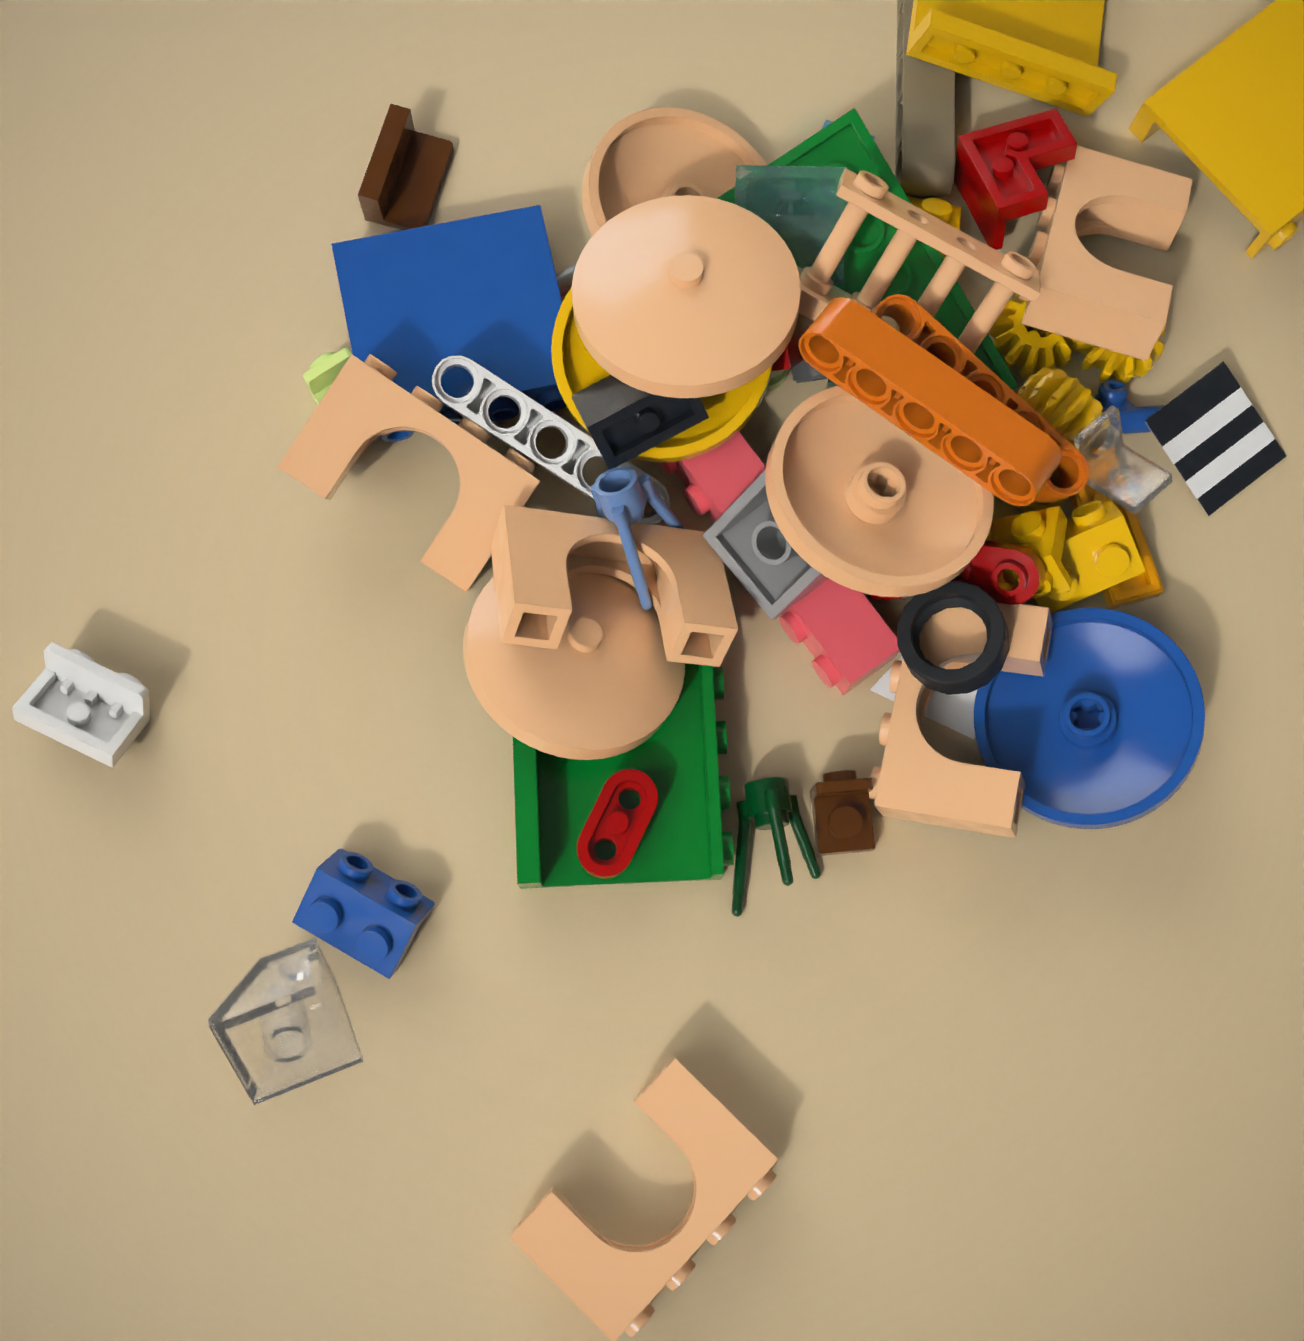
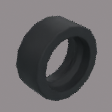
[897,580,1009,695]

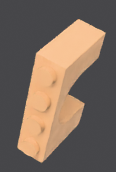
[1018,146,1193,361]
[277,354,540,592]
[491,505,738,667]
[869,595,1053,839]
[510,1058,779,1341]

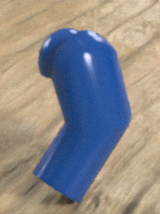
[1094,380,1165,434]

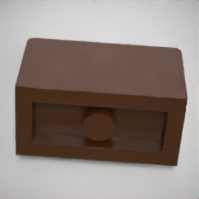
[358,104,454,230]

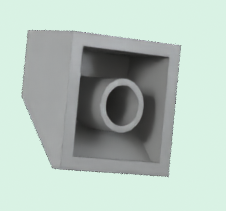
[702,469,828,620]

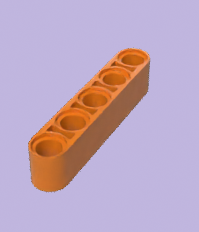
[870,294,1090,505]
[798,297,1062,507]

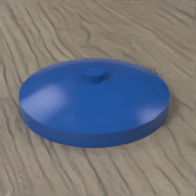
[974,608,1205,829]

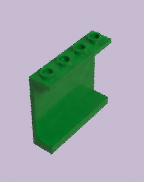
[513,663,734,889]

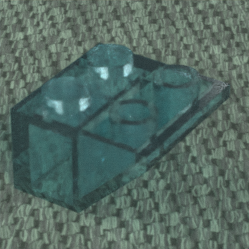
[735,165,848,285]

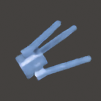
[590,466,685,610]

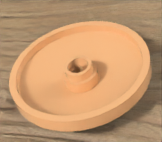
[582,107,767,236]
[572,195,801,398]
[765,386,994,597]
[463,573,685,760]

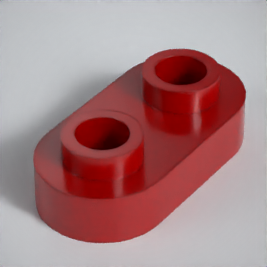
[951,540,1045,605]
[577,769,658,879]

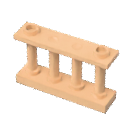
[797,168,1041,354]

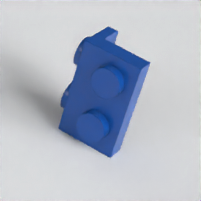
[292,849,435,979]

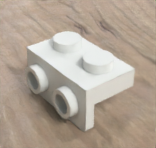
[12,642,150,768]

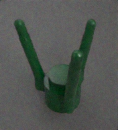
[731,777,821,917]

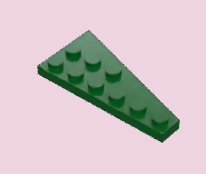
[718,108,1019,390]

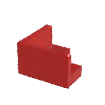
[954,108,1077,250]

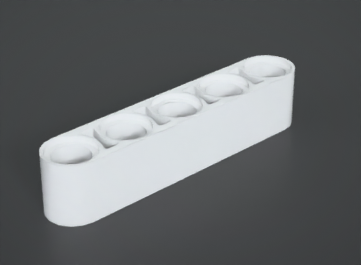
[432,355,670,525]

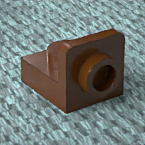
[810,770,875,856]

